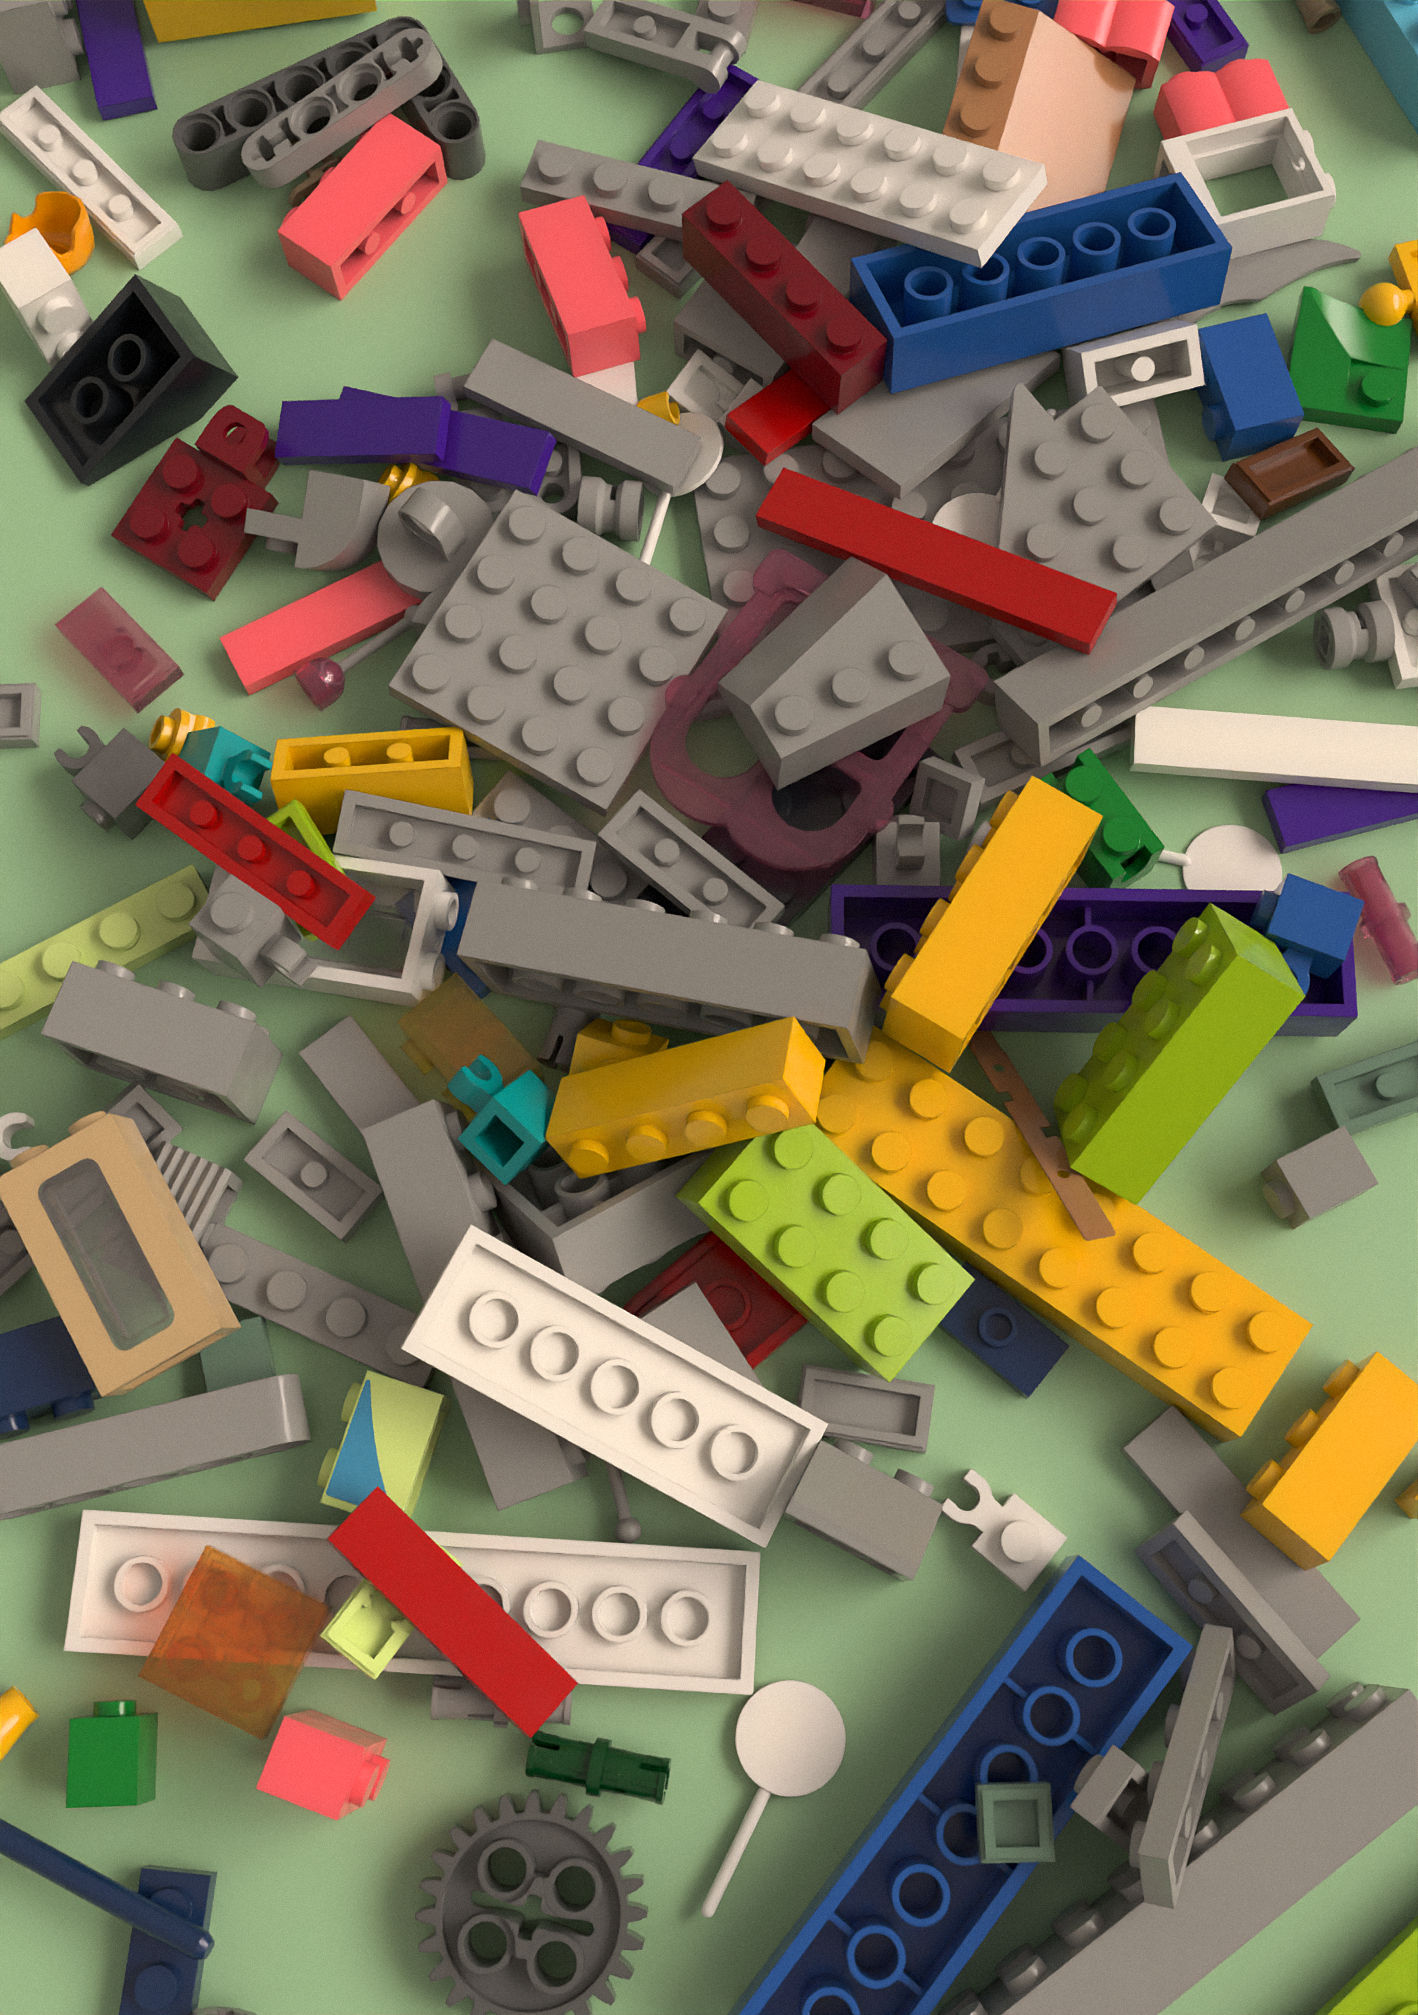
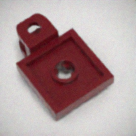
[111,405,281,601]

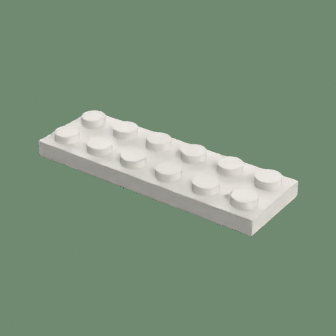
[693,80,1048,268]
[400,1225,828,1548]

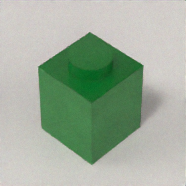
[66,1700,158,1808]

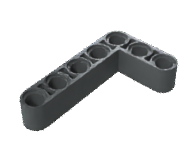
[172,16,486,191]

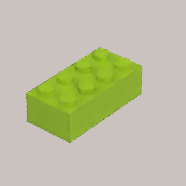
[1053,903,1305,1206]
[675,1124,975,1383]

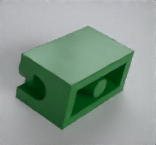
[1040,748,1165,888]

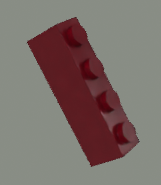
[682,180,887,415]

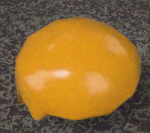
[4,191,95,276]

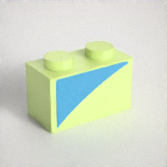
[317,1370,452,1519]

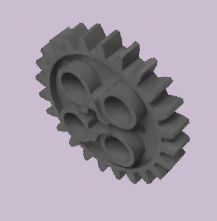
[415,1789,648,2015]

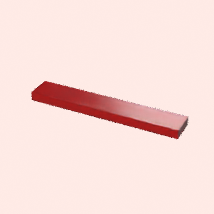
[755,467,1117,655]

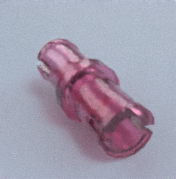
[1338,855,1418,985]

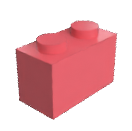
[256,1709,390,1820]

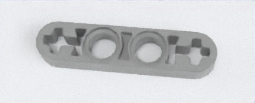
[241,28,443,189]

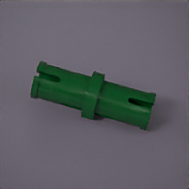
[525,1730,672,1805]

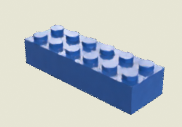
[849,172,1232,394]

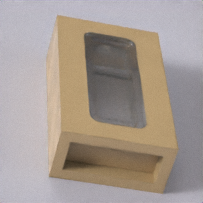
[0,1111,242,1397]

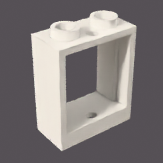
[1153,108,1336,259]

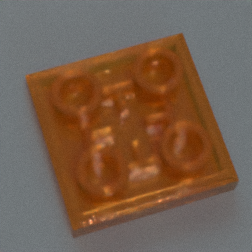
[138,1545,333,1740]

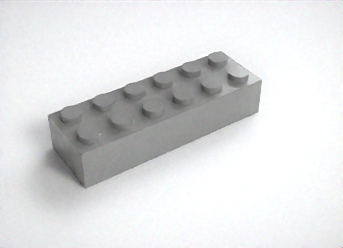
[456,876,881,1064]

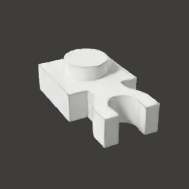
[941,1468,1067,1592]

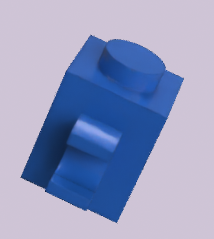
[1249,873,1365,994]

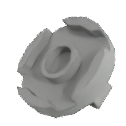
[377,481,494,600]

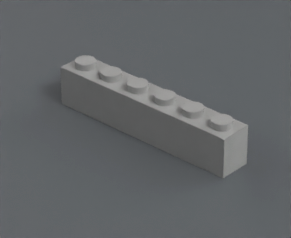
[361,1099,590,1511]

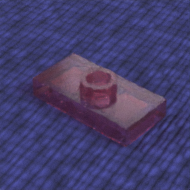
[55,586,184,713]

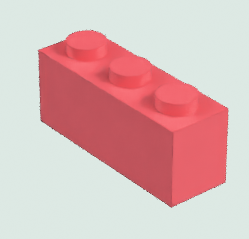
[277,113,448,301]
[518,195,646,378]

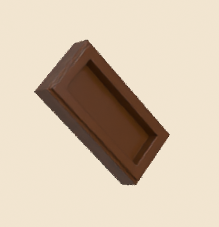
[1224,427,1355,520]

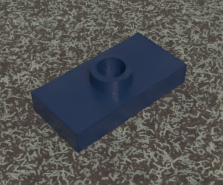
[937,1261,1069,1399]

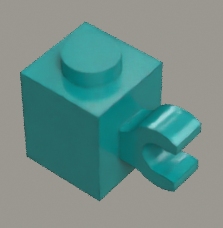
[179,726,273,809]
[447,1054,556,1185]

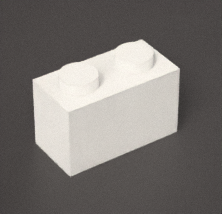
[0,227,93,369]
[1061,319,1205,407]

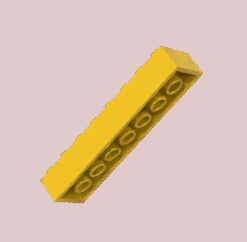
[814,1025,1313,1443]

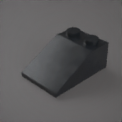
[25,274,239,486]

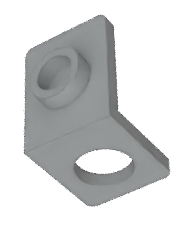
[517,0,594,55]

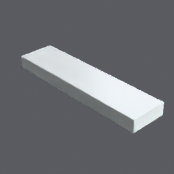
[0,85,183,271]

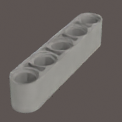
[0,1374,311,1520]

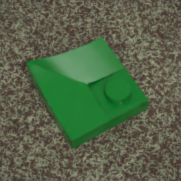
[1286,286,1413,434]

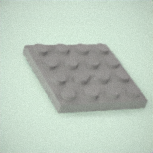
[388,490,728,817]

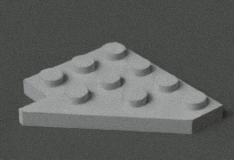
[988,382,1218,667]

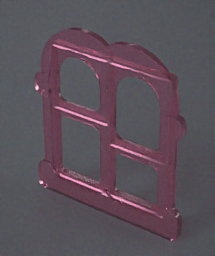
[650,549,988,871]

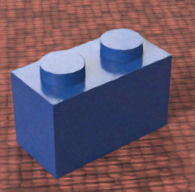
[1190,313,1304,462]

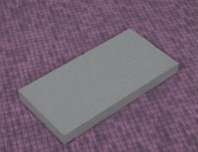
[812,350,1061,500]

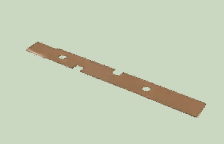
[968,1031,1116,1241]

